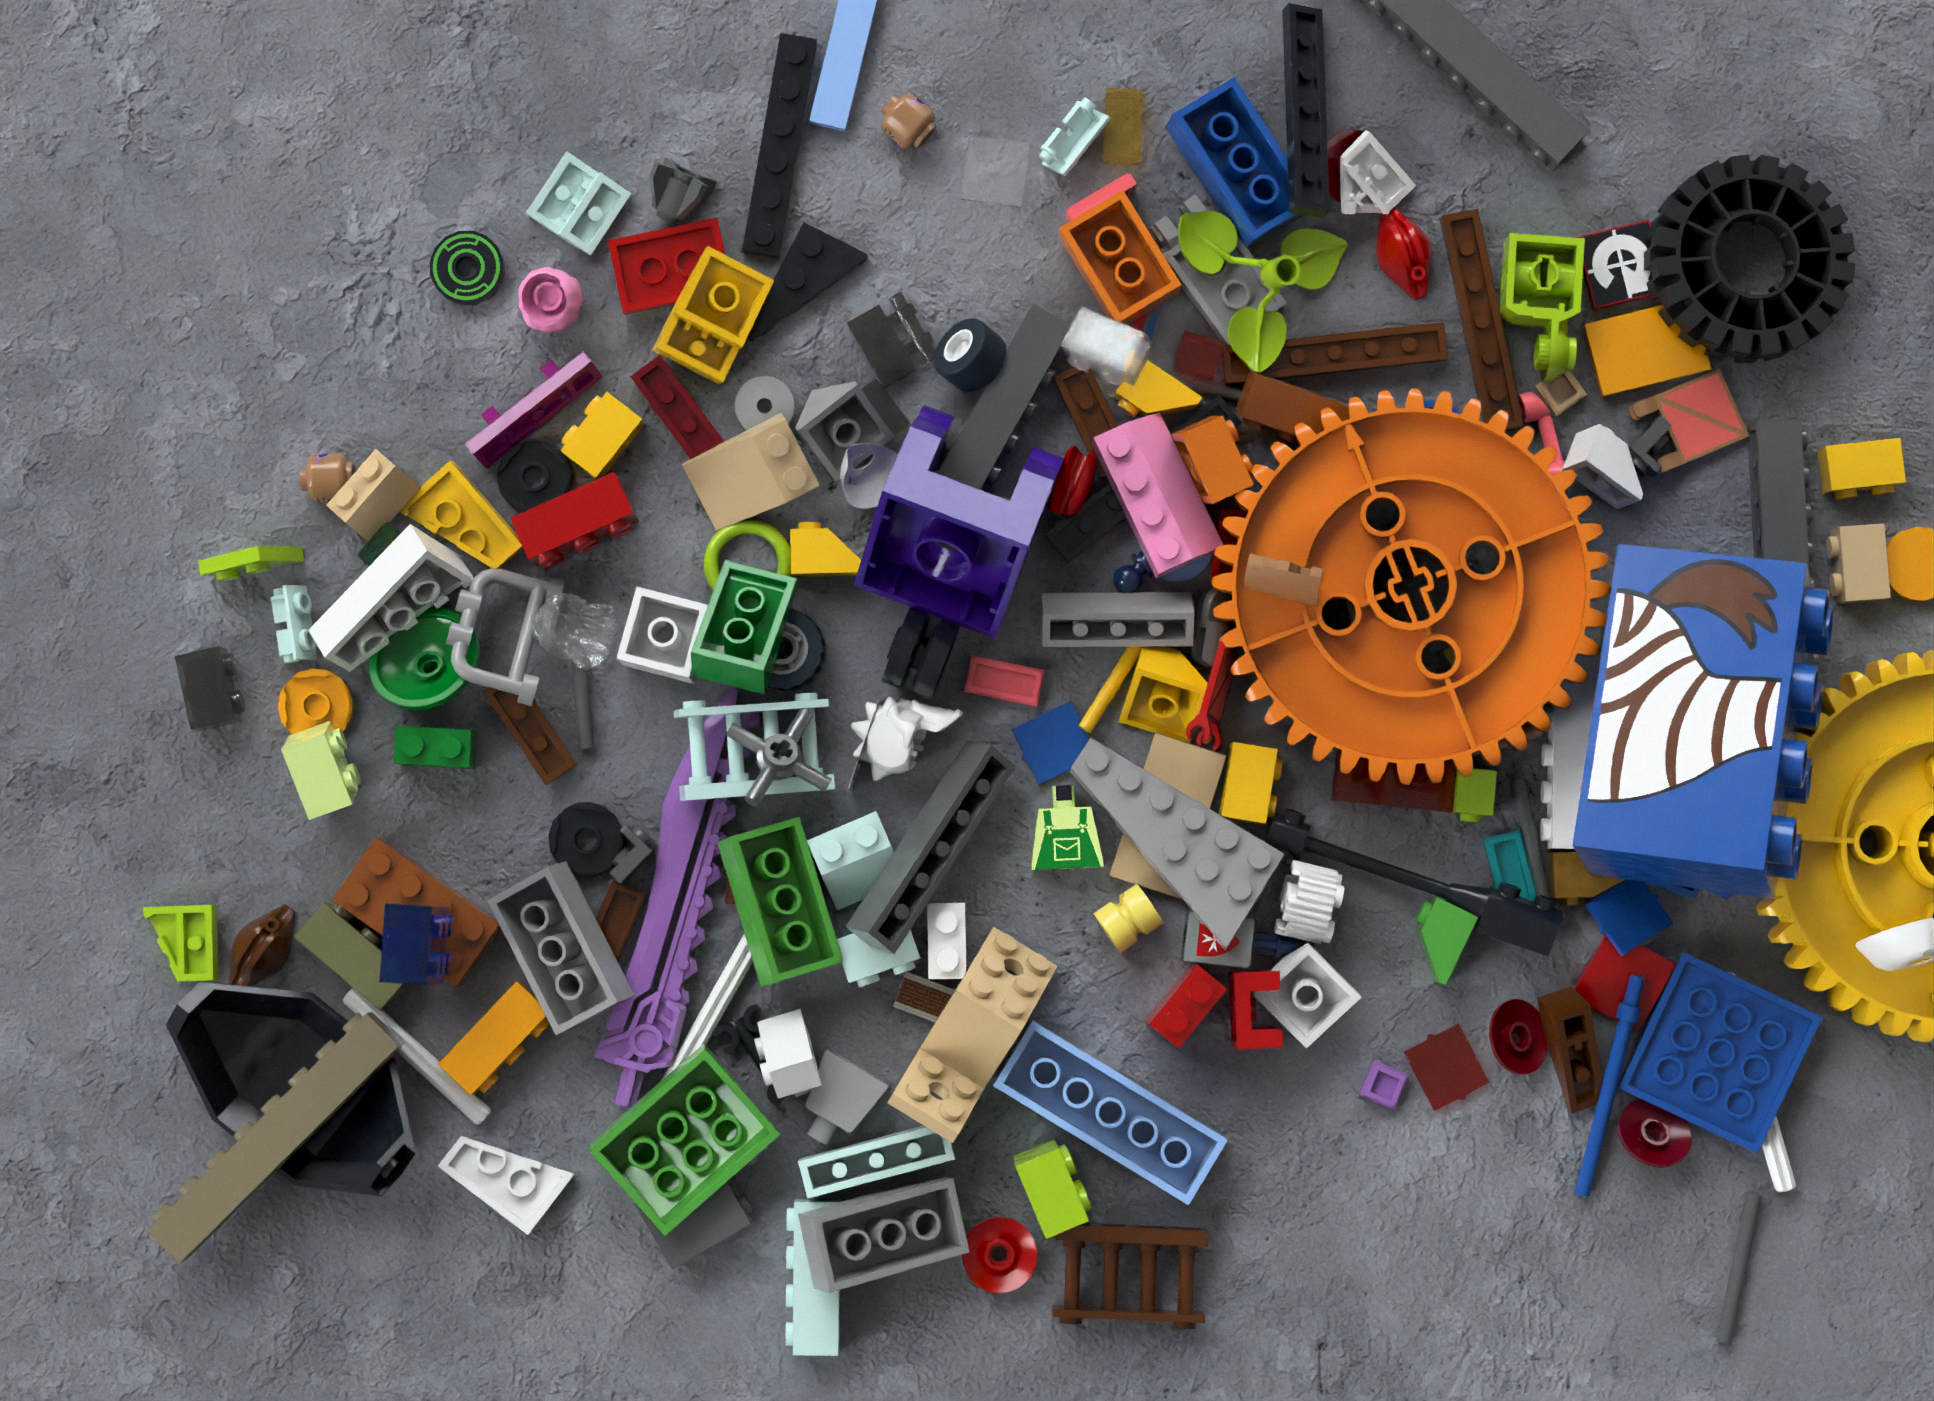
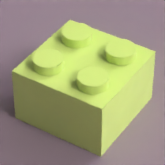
[281,721,361,820]

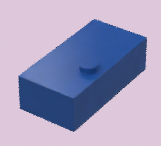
[1165,77,1303,249]

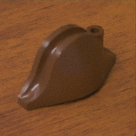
[229,904,295,987]

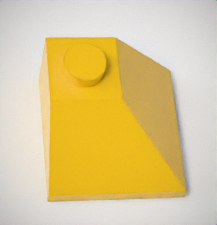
[1118,646,1208,744]

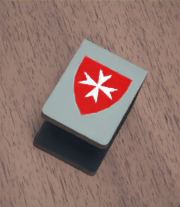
[1180,912,1255,968]

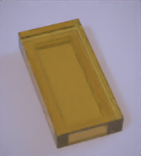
[1102,88,1143,166]

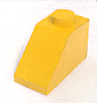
[1114,356,1203,418]
[790,522,861,577]

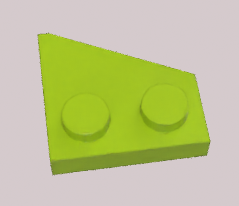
[198,546,304,581]
[143,905,219,982]

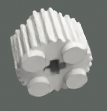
[1274,860,1344,944]

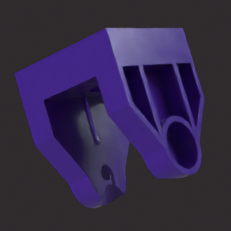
[854,405,1064,639]

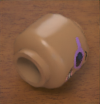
[881,93,937,149]
[299,453,356,503]

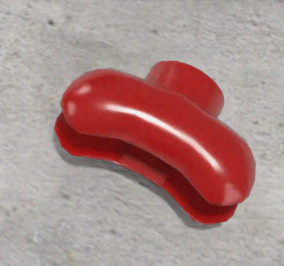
[1047,446,1098,517]

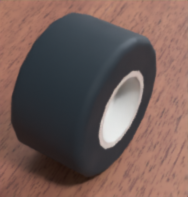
[934,318,1006,392]

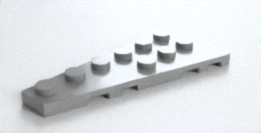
[1070,737,1284,951]

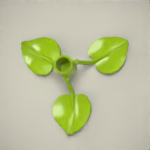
[1178,211,1348,373]

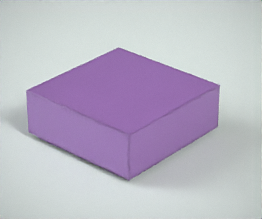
[1359,1060,1409,1110]

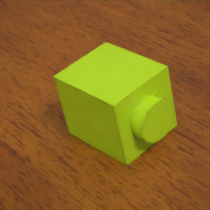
[1450,768,1497,823]

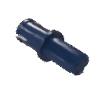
[1251,931,1314,959]

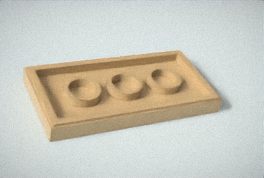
[1109,733,1226,899]

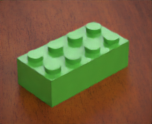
[717,817,843,987]

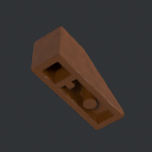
[1537,986,1603,1114]

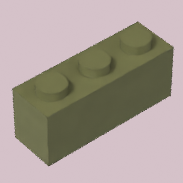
[294,902,415,1010]

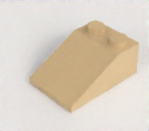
[682,413,820,531]

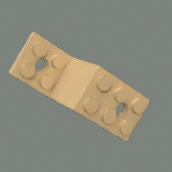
[887,927,1057,1143]

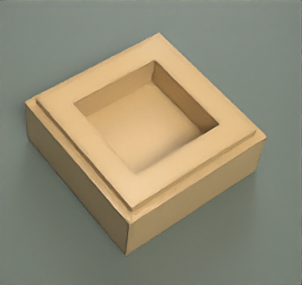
[1533,370,1587,417]

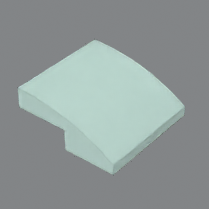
[525,152,631,255]

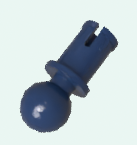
[1113,550,1154,593]

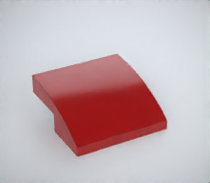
[1574,935,1676,1032]

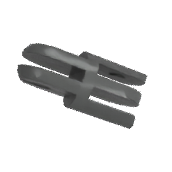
[1187,587,1232,668]

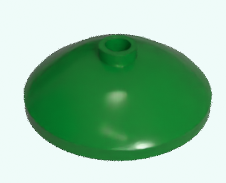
[369,607,480,710]

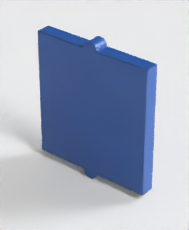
[1012,701,1089,785]
[1585,879,1673,957]

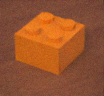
[1171,416,1254,504]

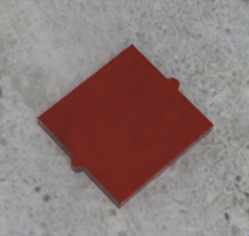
[1403,1024,1489,1111]

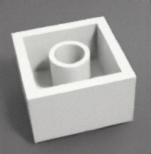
[616,587,708,684]

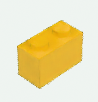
[560,392,645,480]
[1817,438,1906,500]
[1219,742,1283,825]

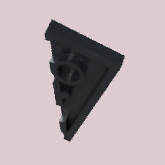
[746,222,868,342]

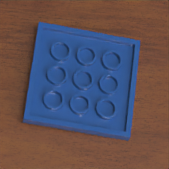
[1618,951,1823,1154]

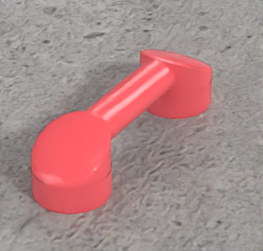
[1518,392,1564,475]

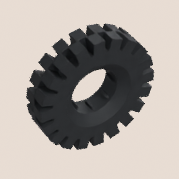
[1644,154,1855,363]

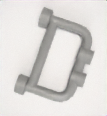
[446,568,566,707]

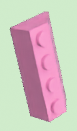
[1092,412,1223,579]

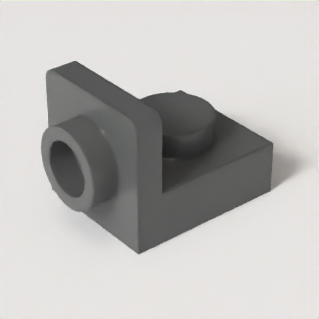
[1628,416,1672,477]
[610,825,655,884]

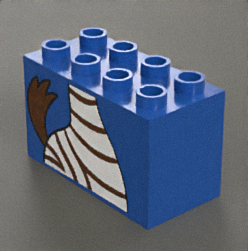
[1572,544,1833,899]

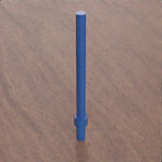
[1575,974,1645,1196]

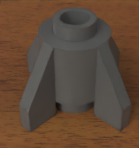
[649,157,717,224]

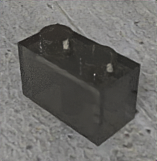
[175,646,245,731]

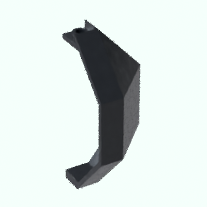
[166,982,416,1196]

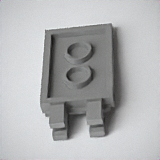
[1149,194,1287,346]

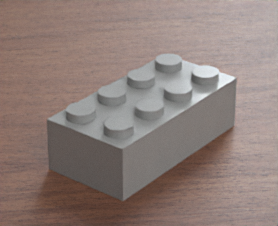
[487,861,635,1035]
[798,1175,969,1293]

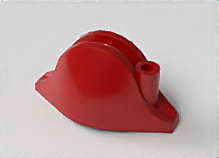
[1376,207,1432,300]

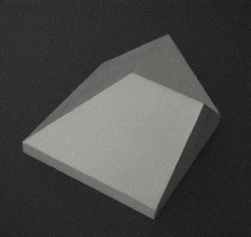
[795,381,895,482]

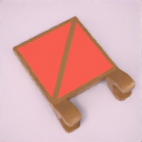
[1628,368,1749,475]

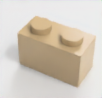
[326,449,421,543]
[1826,523,1891,604]

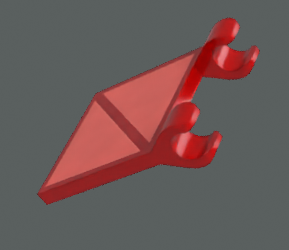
[1186,641,1239,752]

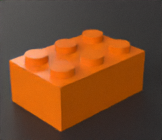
[1058,190,1182,331]

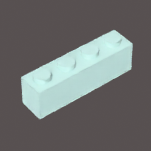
[798,1126,955,1199]
[786,1199,841,1356]

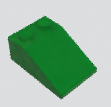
[691,560,797,694]

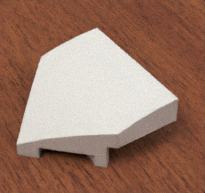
[1340,130,1416,214]

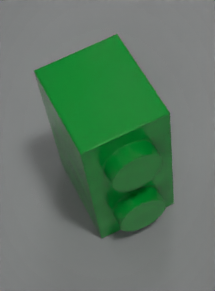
[393,726,477,769]

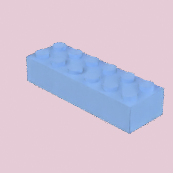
[993,1019,1228,1205]

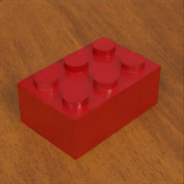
[510,472,639,569]

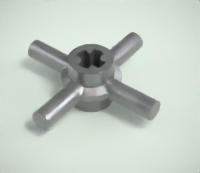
[726,708,832,807]

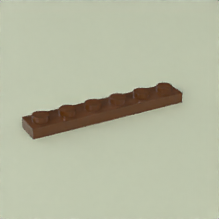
[1440,209,1524,431]
[1221,322,1448,385]

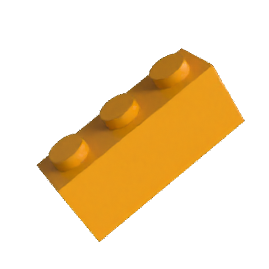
[438,980,550,1095]

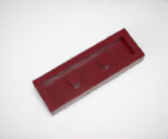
[630,355,724,459]

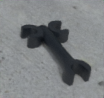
[712,1004,779,1105]

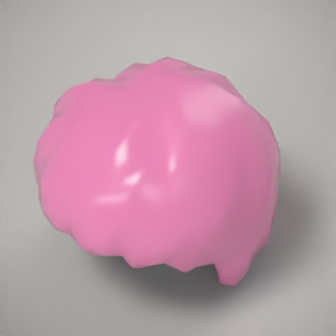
[518,267,585,334]

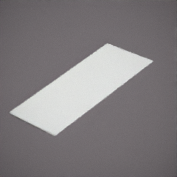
[848,699,882,791]

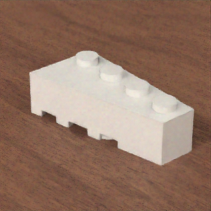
[308,524,474,672]

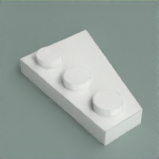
[438,1136,575,1235]

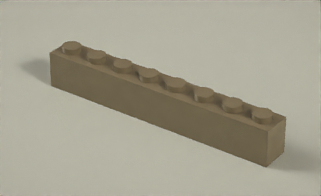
[147,1012,404,1264]

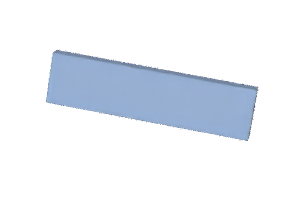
[809,0,878,132]

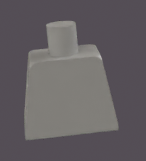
[805,1049,889,1145]

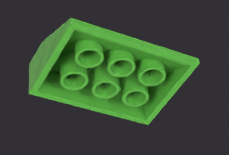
[589,1044,780,1236]

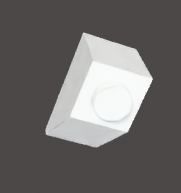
[1562,424,1643,509]

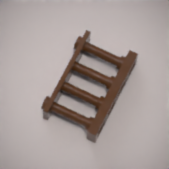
[1052,1223,1208,1329]

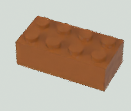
[332,838,501,987]

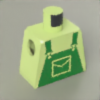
[1031,785,1104,870]

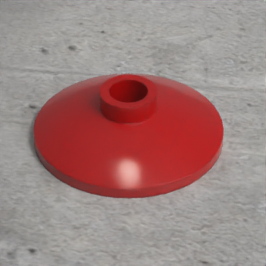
[962,1217,1037,1293]

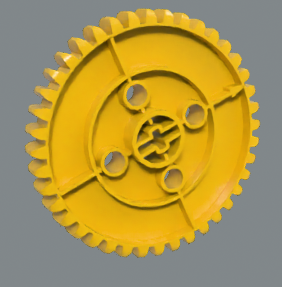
[1756,650,1934,1042]

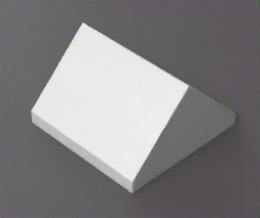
[1254,943,1362,1049]

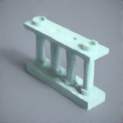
[673,693,835,801]

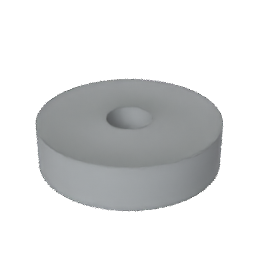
[735,376,795,430]

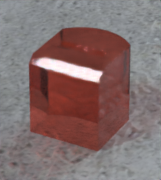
[1173,330,1224,382]

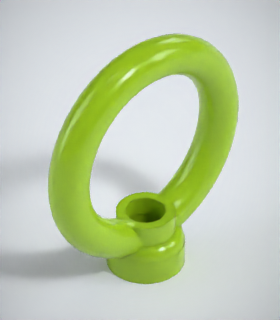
[704,519,791,591]

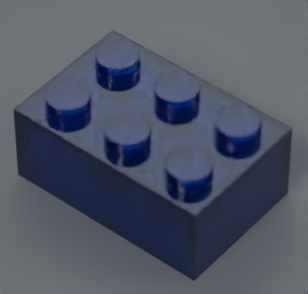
[379,903,454,985]

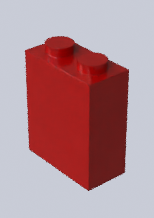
[1144,963,1227,1048]

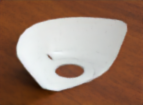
[840,443,898,509]
[1855,918,1934,971]

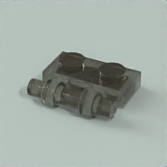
[847,292,936,389]

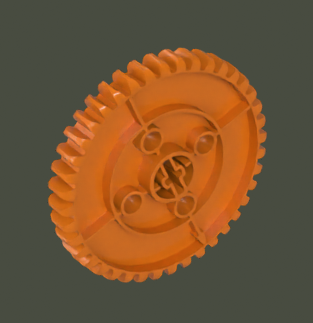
[1212,388,1611,785]

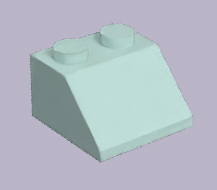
[807,811,894,911]

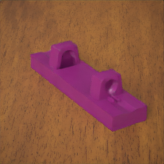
[465,351,603,468]

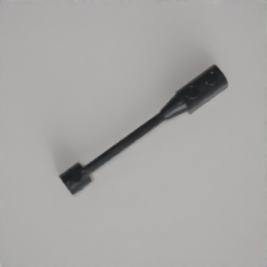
[1265,808,1562,956]

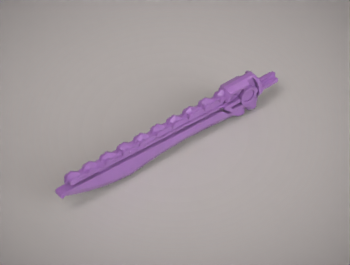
[594,688,760,1107]

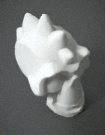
[851,697,963,781]

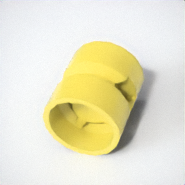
[1093,884,1164,953]

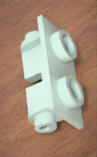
[1039,97,1111,176]
[270,585,318,664]

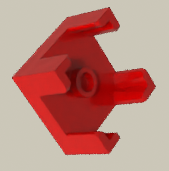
[1228,970,1283,1050]

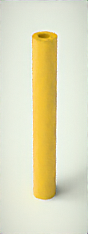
[1078,647,1142,734]

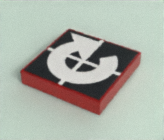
[1576,220,1652,310]

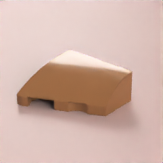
[1244,554,1324,607]

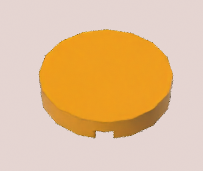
[1886,527,1934,601]
[278,668,355,734]

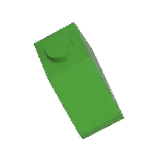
[1415,897,1478,985]

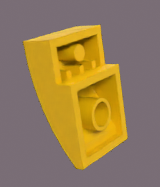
[652,246,774,384]

